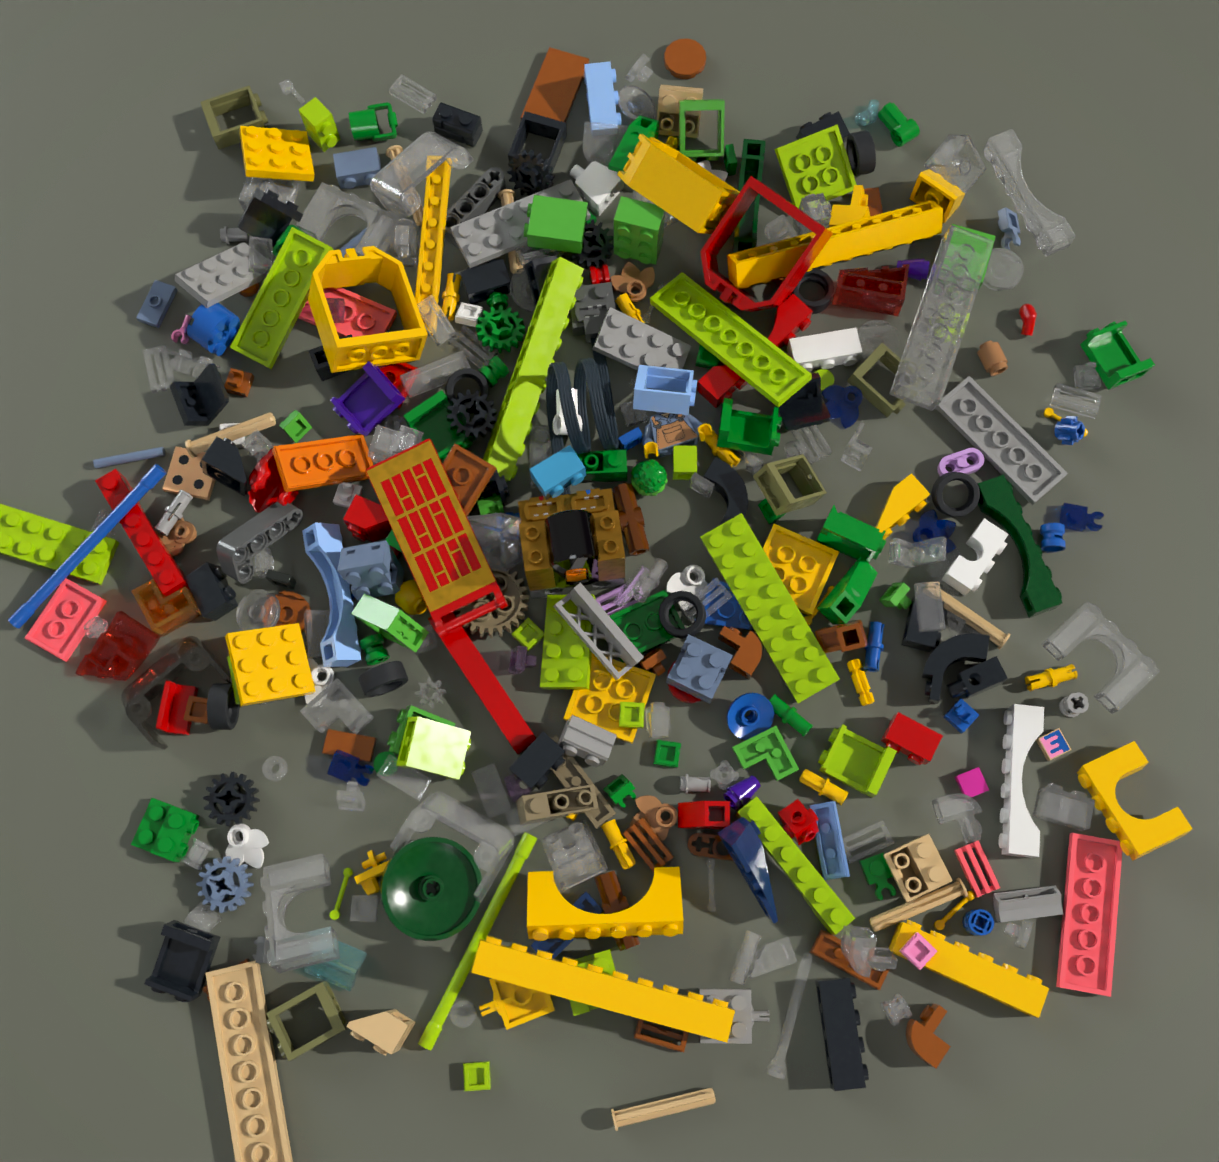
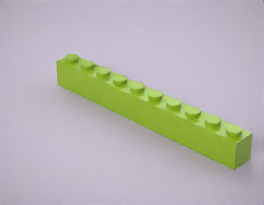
[483,257,584,482]

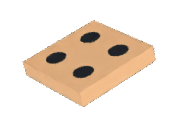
[163,446,215,500]

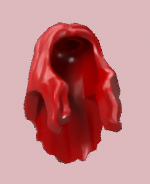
[248,445,299,513]

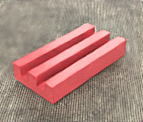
[954,840,1000,898]

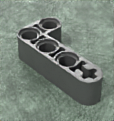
[445,167,506,250]
[216,502,303,584]

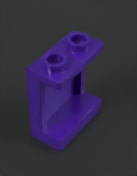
[330,361,405,436]

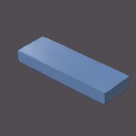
[809,801,850,880]

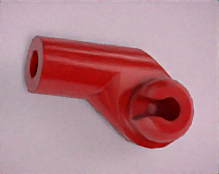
[1019,304,1037,336]

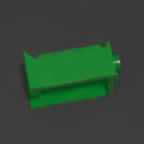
[816,505,886,563]

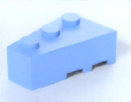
[584,61,621,136]

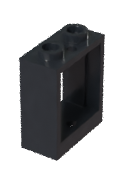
[508,111,567,174]

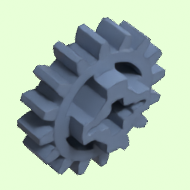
[196,856,254,913]

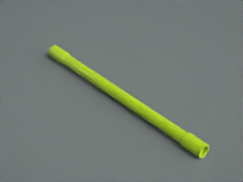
[418,832,538,1051]

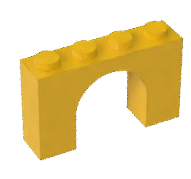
[1077,741,1193,861]

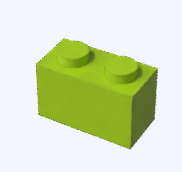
[298,97,341,152]

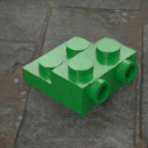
[131,798,200,862]

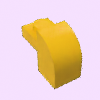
[829,185,870,227]

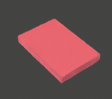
[25,578,107,662]

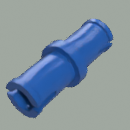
[863,622,885,672]

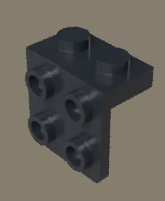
[238,188,304,247]
[169,363,229,426]
[776,372,831,431]

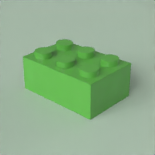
[614,196,665,265]

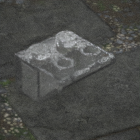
[540,819,608,891]

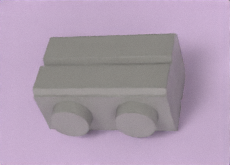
[558,715,617,767]

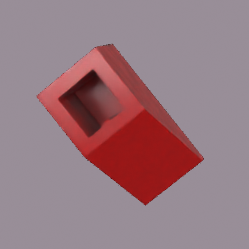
[678,801,730,829]

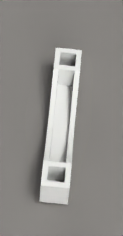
[999,704,1044,858]

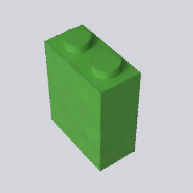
[524,195,588,254]

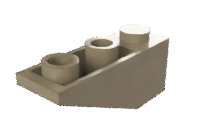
[516,784,599,825]

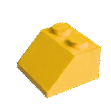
[909,169,965,223]

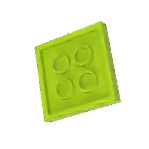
[774,125,857,211]

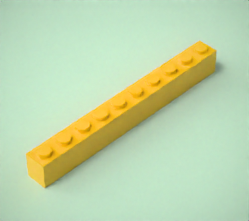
[727,200,943,289]
[471,936,735,1042]

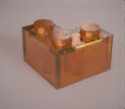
[132,579,201,637]

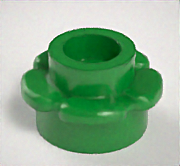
[487,292,508,310]

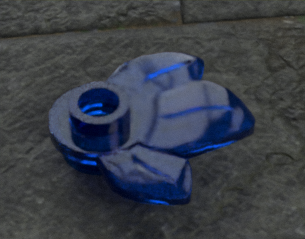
[822,385,863,429]
[913,509,956,554]

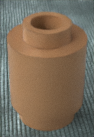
[977,340,1008,376]

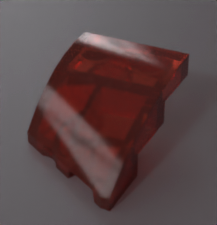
[75,611,161,681]

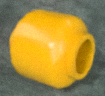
[395,580,428,615]

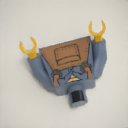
[642,412,714,459]

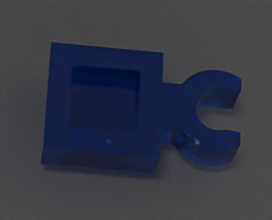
[1060,503,1104,532]
[327,749,374,786]

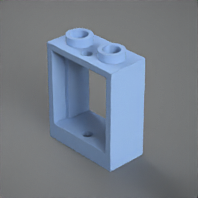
[633,365,697,415]

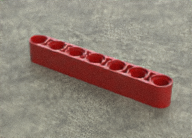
[428,612,536,755]

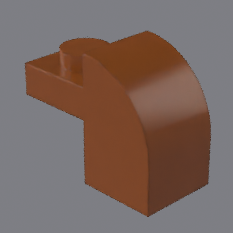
[815,620,868,653]
[718,626,762,680]
[906,1004,951,1068]

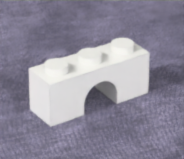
[941,518,1009,596]

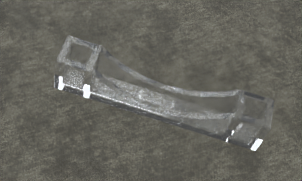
[984,129,1076,257]

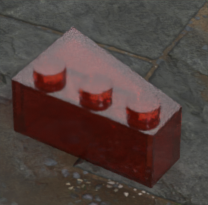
[832,264,909,316]

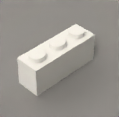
[787,327,862,372]

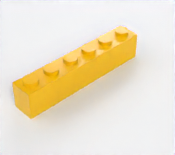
[887,920,1049,1018]

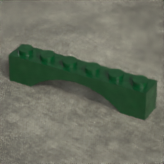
[732,139,766,253]
[978,475,1063,618]

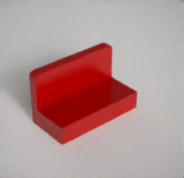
[156,681,198,736]

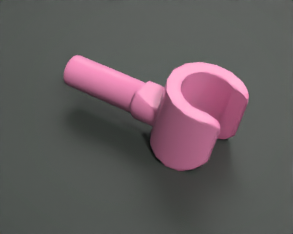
[171,315,191,344]

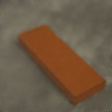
[810,929,890,990]

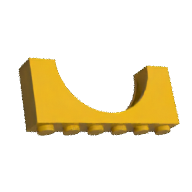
[527,867,683,941]

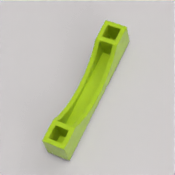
[735,796,855,935]

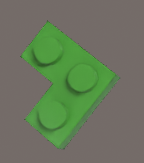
[732,726,799,781]

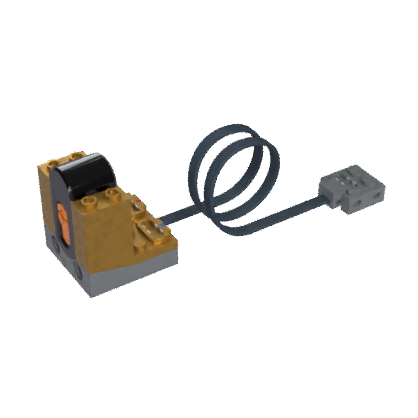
[518,282,625,599]

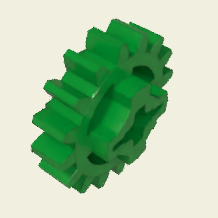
[476,305,525,353]

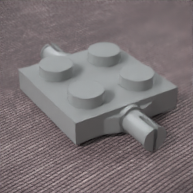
[699,988,770,1044]

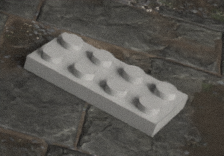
[175,242,272,308]
[592,307,691,371]

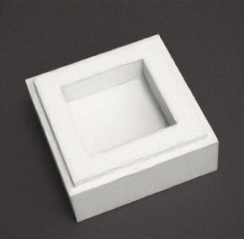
[455,302,483,327]

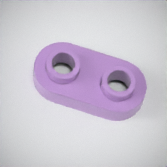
[937,448,984,476]

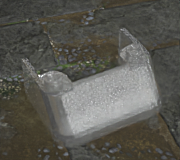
[390,792,515,903]

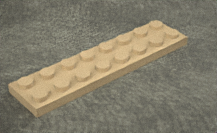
[206,960,293,1162]

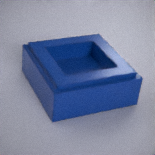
[618,427,642,451]

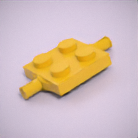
[479,979,555,1030]

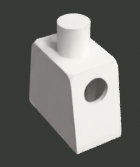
[570,161,624,216]

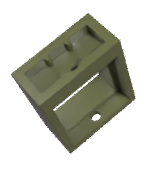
[200,85,268,149]
[847,343,923,417]
[753,454,827,516]
[266,981,349,1061]

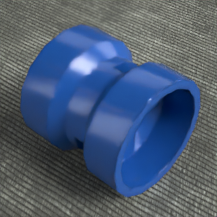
[1040,523,1066,552]
[962,909,994,936]

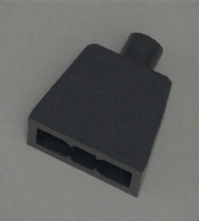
[946,656,1008,699]

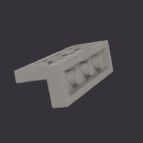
[553,583,644,681]

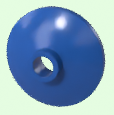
[727,693,774,740]

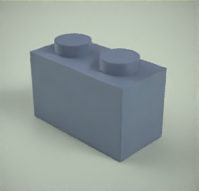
[333,147,384,189]

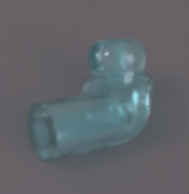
[855,100,880,126]

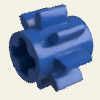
[1055,416,1085,445]

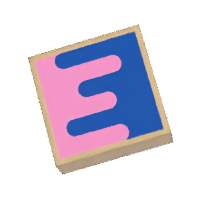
[1036,728,1072,761]

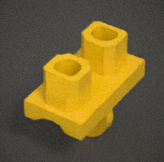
[354,850,389,896]

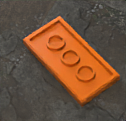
[272,434,373,492]

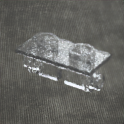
[169,349,221,378]

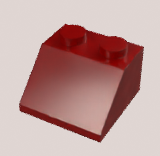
[343,495,392,542]

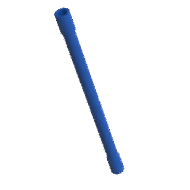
[8,464,167,629]

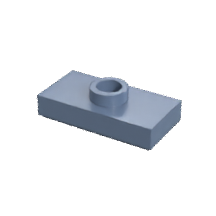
[136,280,178,328]

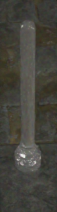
[765,953,812,1080]

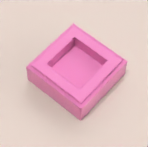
[899,932,937,970]

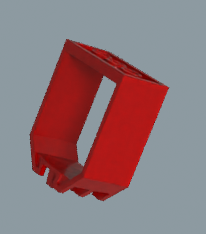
[700,176,833,312]

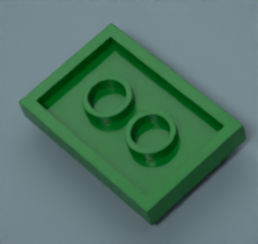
[609,590,685,663]

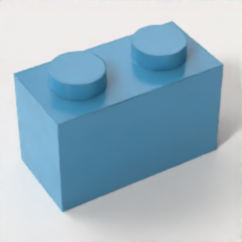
[529,445,586,500]

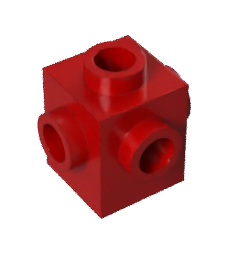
[778,799,819,845]

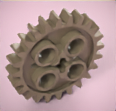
[453,562,529,638]

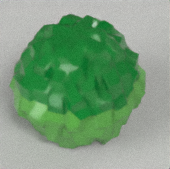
[630,459,668,496]

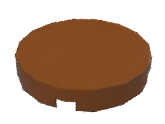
[664,38,706,79]
[262,591,312,633]

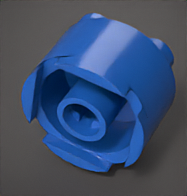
[187,302,240,356]

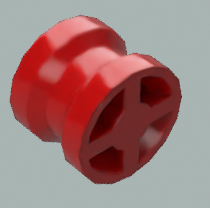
[589,264,610,285]

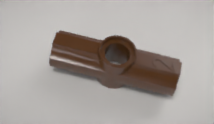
[613,483,649,556]
[594,870,640,951]

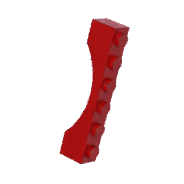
[697,294,813,408]
[95,468,190,601]

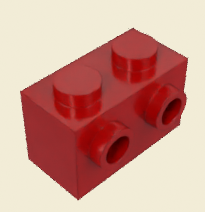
[881,712,943,765]

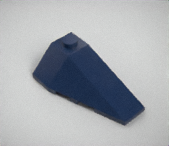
[718,817,778,924]

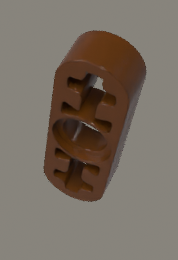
[687,833,734,862]

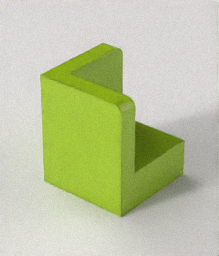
[673,446,697,480]

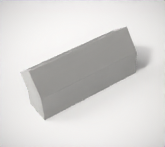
[993,885,1063,923]

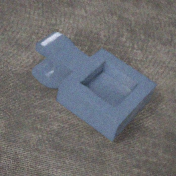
[998,207,1021,251]

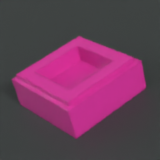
[955,767,989,800]

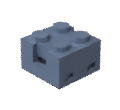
[337,540,404,600]
[666,634,733,704]

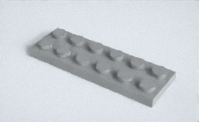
[450,179,591,268]
[935,376,1068,505]

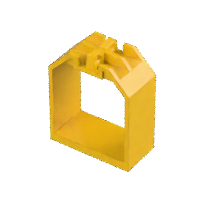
[617,134,740,234]
[308,246,428,373]

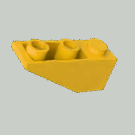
[875,473,930,540]

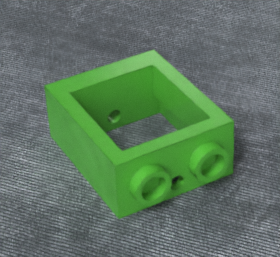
[679,99,725,161]
[351,593,429,653]

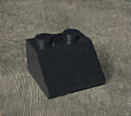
[201,436,247,496]

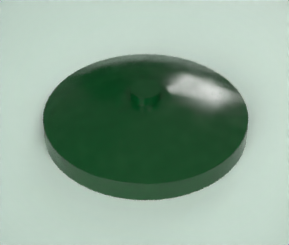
[380,837,483,941]

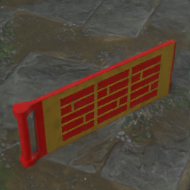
[366,439,508,638]

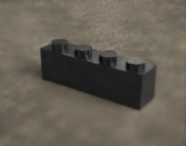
[815,977,869,1091]

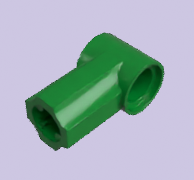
[878,102,920,147]

